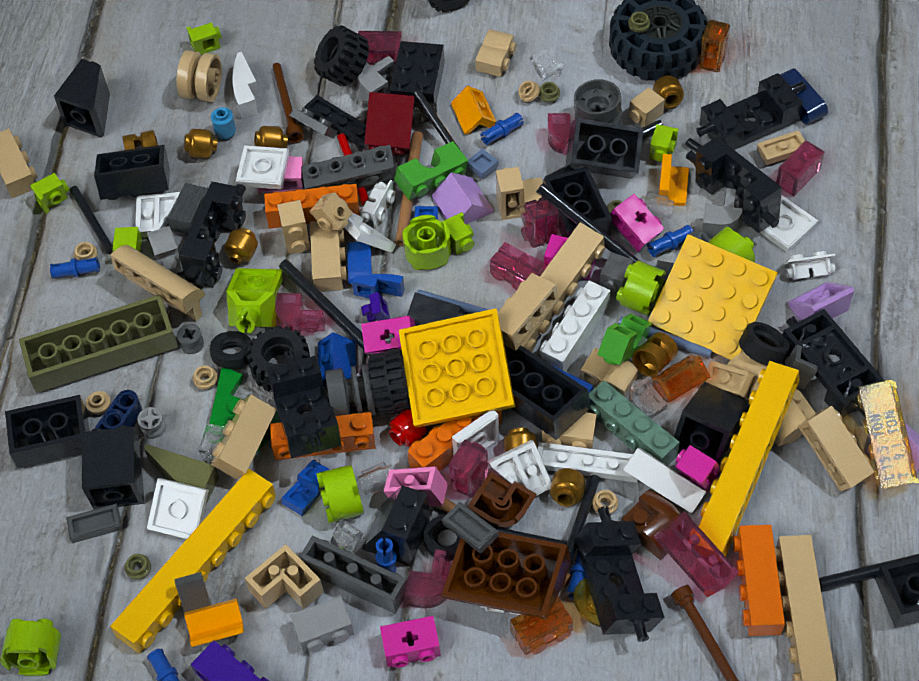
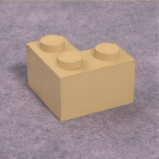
[496,167,547,220]
[245,544,324,610]

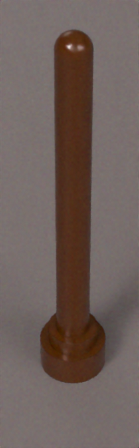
[273,62,304,144]
[671,585,739,681]

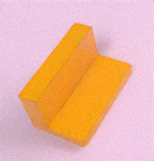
[451,85,496,135]
[658,154,689,206]
[184,598,244,647]

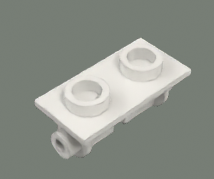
[360,180,396,229]
[783,251,835,280]

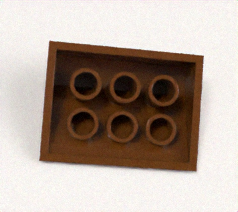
[441,532,571,619]

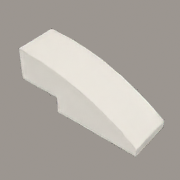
[233,52,259,119]
[623,448,707,513]

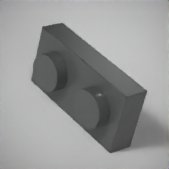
[290,107,338,139]

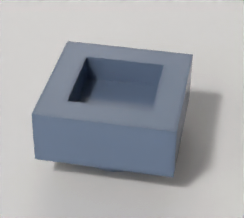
[467,149,499,179]

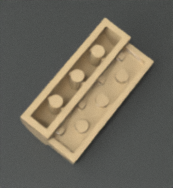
[110,245,205,321]
[727,352,816,446]

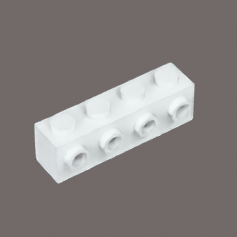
[539,281,610,372]

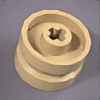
[176,50,222,102]

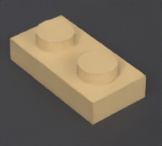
[756,130,809,165]
[702,361,754,398]

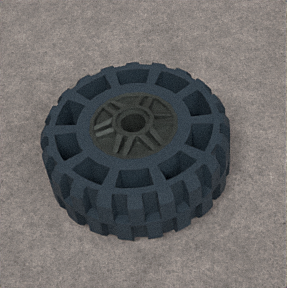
[609,0,709,82]

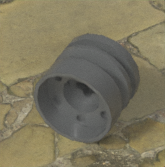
[574,79,622,125]
[325,364,376,416]

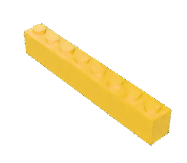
[691,361,800,561]
[110,469,276,654]

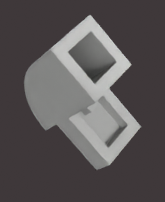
[358,56,395,103]
[702,188,743,238]
[147,226,183,274]

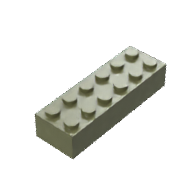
[19,294,178,393]

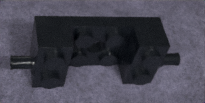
[696,73,806,150]
[686,137,782,233]
[179,181,246,290]
[783,309,885,422]
[267,350,342,458]
[574,506,665,642]

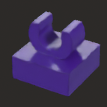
[361,292,390,322]

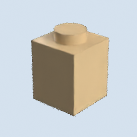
[629,87,665,127]

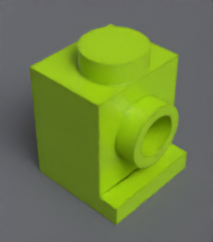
[186,22,222,55]
[649,124,679,162]
[30,173,70,214]
[444,212,475,255]

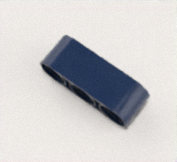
[780,68,828,125]
[94,389,143,430]

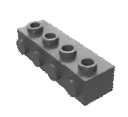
[301,145,397,189]
[299,535,408,614]

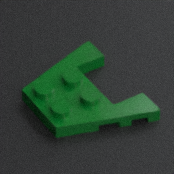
[207,368,280,452]

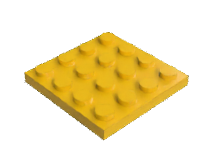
[648,234,778,360]
[399,308,515,428]

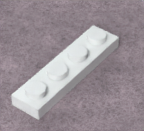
[538,442,637,483]

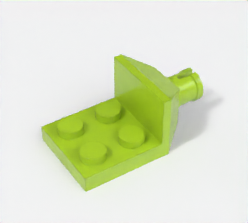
[226,268,283,333]

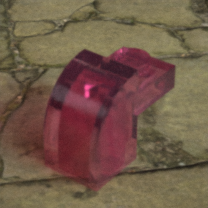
[547,113,570,155]
[275,293,326,334]
[405,549,451,608]

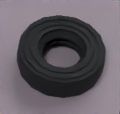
[210,331,251,369]
[423,514,461,561]

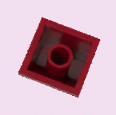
[364,92,414,157]

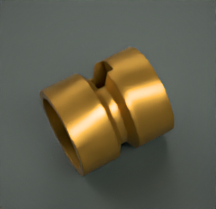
[122,130,158,150]
[632,332,678,377]

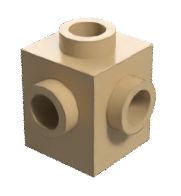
[309,192,353,232]

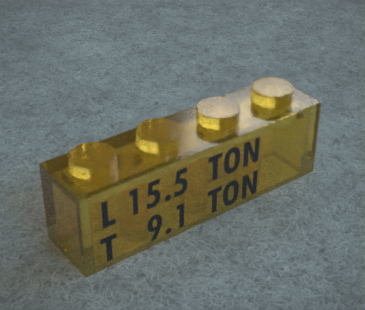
[857,380,919,489]

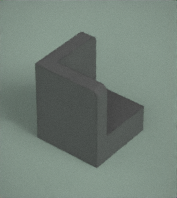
[784,345,818,389]

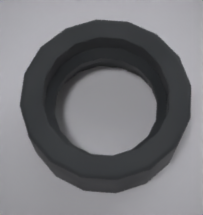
[739,322,790,366]

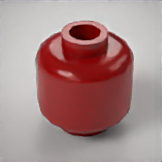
[389,410,427,447]

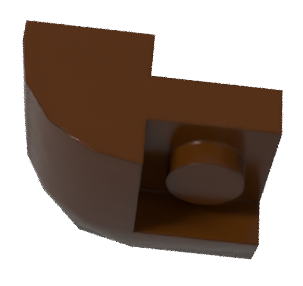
[467,471,537,528]
[621,488,684,560]

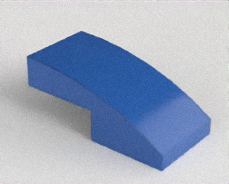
[347,242,372,284]
[352,274,405,298]
[281,460,330,516]

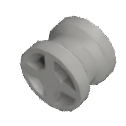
[137,407,166,439]

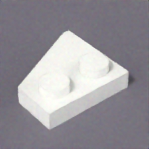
[136,192,180,237]
[344,213,396,253]

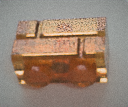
[698,20,730,73]
[648,355,711,402]
[510,597,573,655]

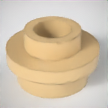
[518,80,540,102]
[74,242,98,260]
[193,365,218,389]
[86,391,111,415]
[592,490,618,515]

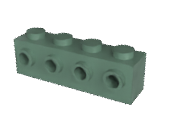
[587,380,680,465]

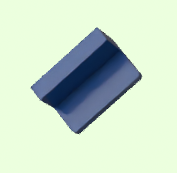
[318,332,356,387]

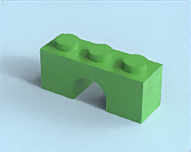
[394,141,469,200]
[597,313,652,365]

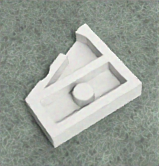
[487,440,551,496]

